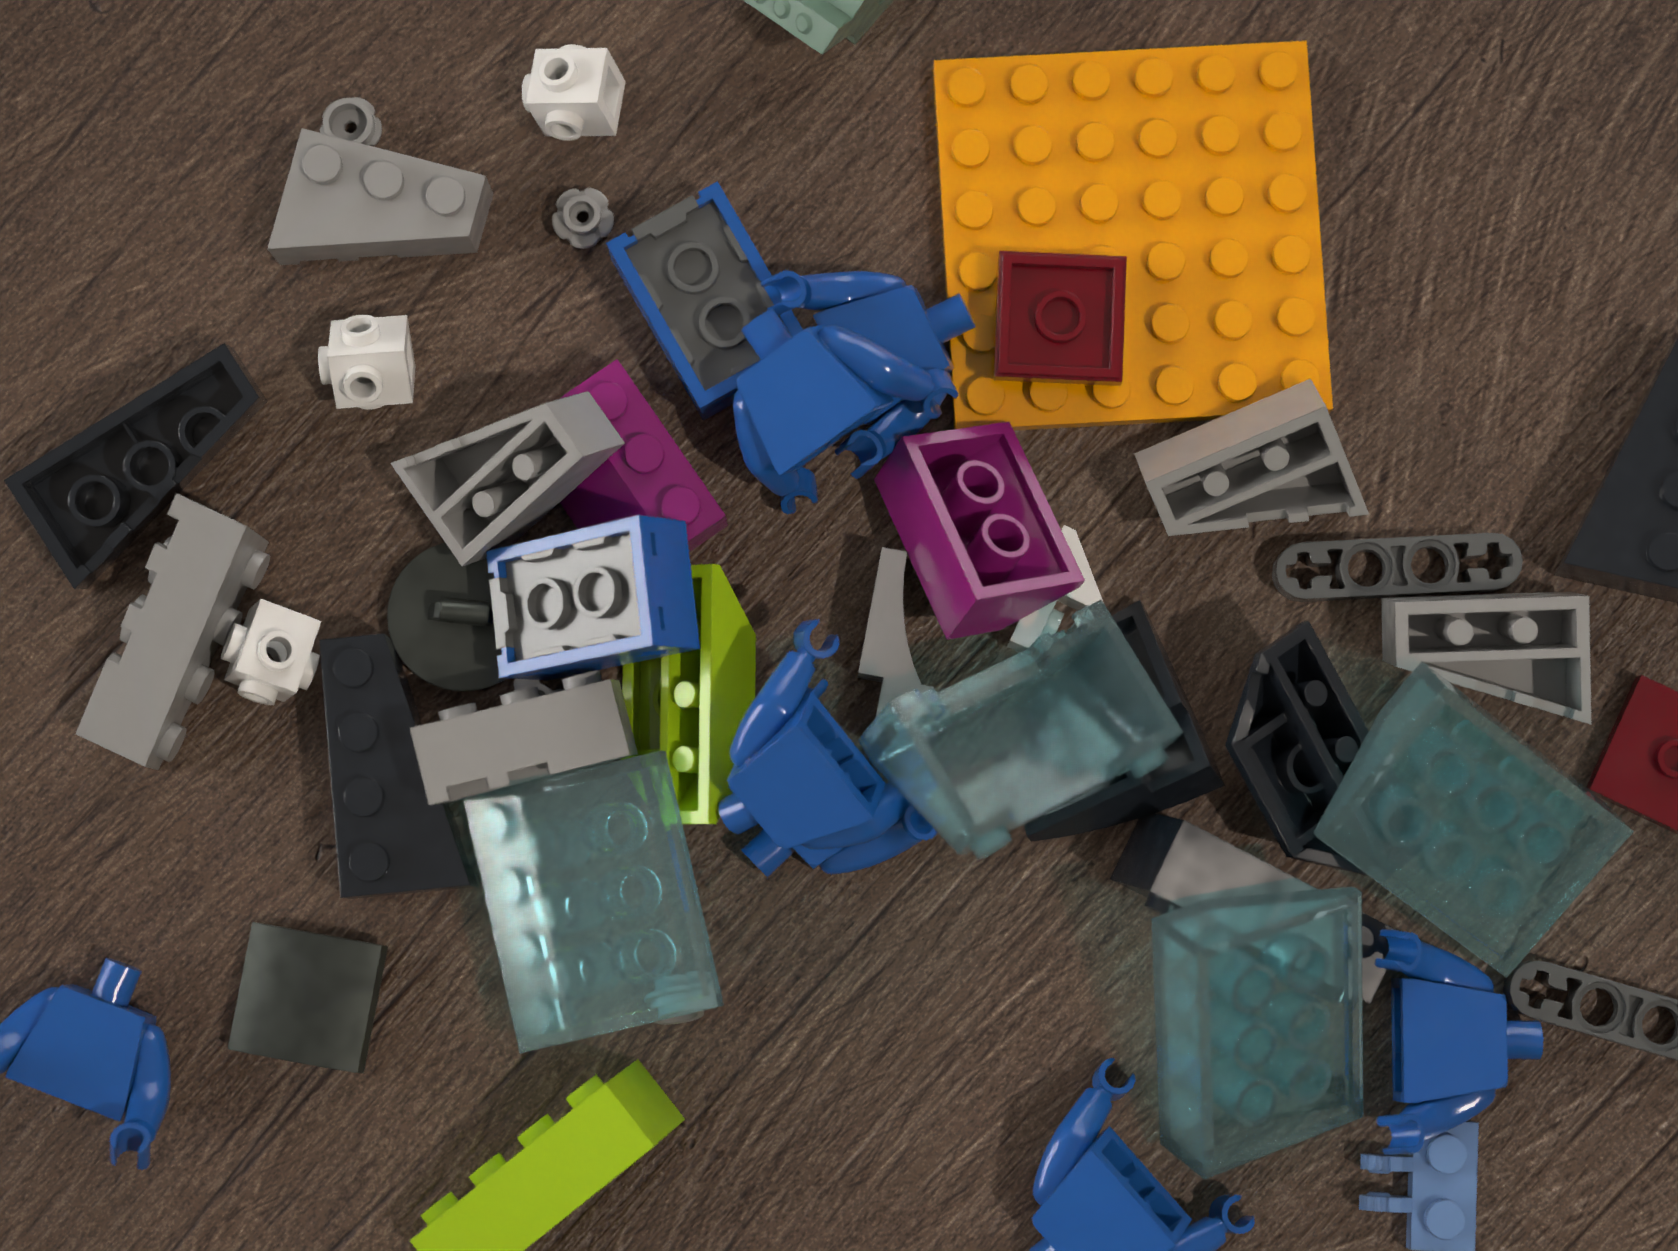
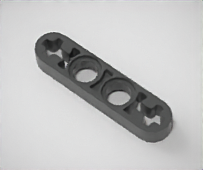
[1272,533,1523,602]
[1503,961,1678,1061]

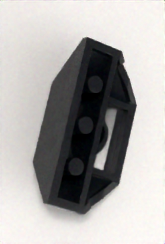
[1225,621,1430,878]

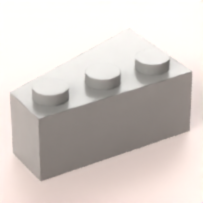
[267,128,494,265]
[1134,379,1369,536]
[390,391,625,566]
[1381,591,1591,725]
[410,670,638,805]

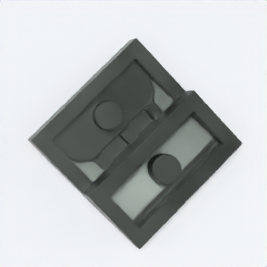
[228,922,388,1074]

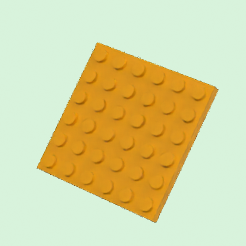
[933,41,1333,431]

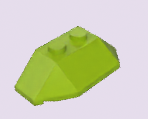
[621,564,756,825]

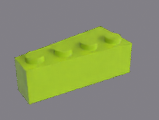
[410,1059,685,1251]

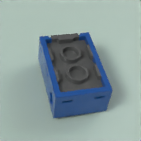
[606,181,803,421]
[486,515,700,681]

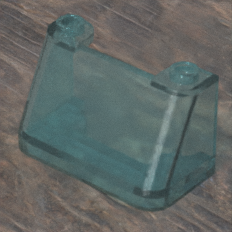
[858,599,1183,860]

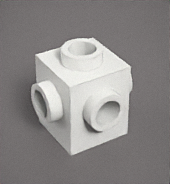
[522,44,626,141]
[318,315,416,410]
[221,599,321,705]

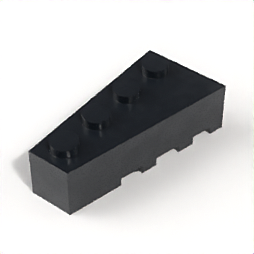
[1554,337,1678,603]
[4,343,268,590]

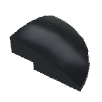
[1018,600,1225,842]

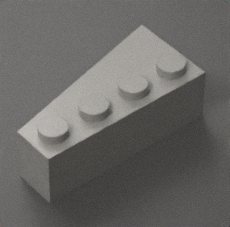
[76,493,270,770]

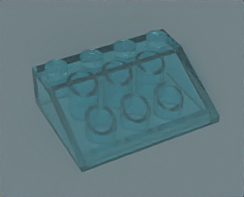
[1314,661,1634,978]
[463,751,724,1053]
[1151,887,1364,1180]

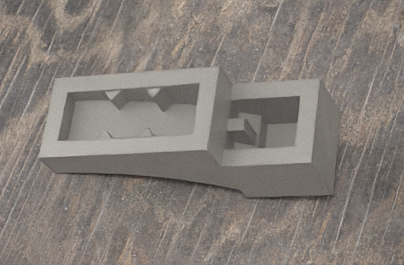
[857,547,943,752]

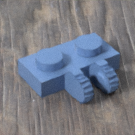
[1359,1121,1479,1251]

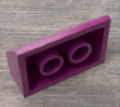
[559,359,728,552]
[874,421,1085,640]

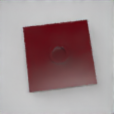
[993,251,1127,386]
[1585,675,1678,834]

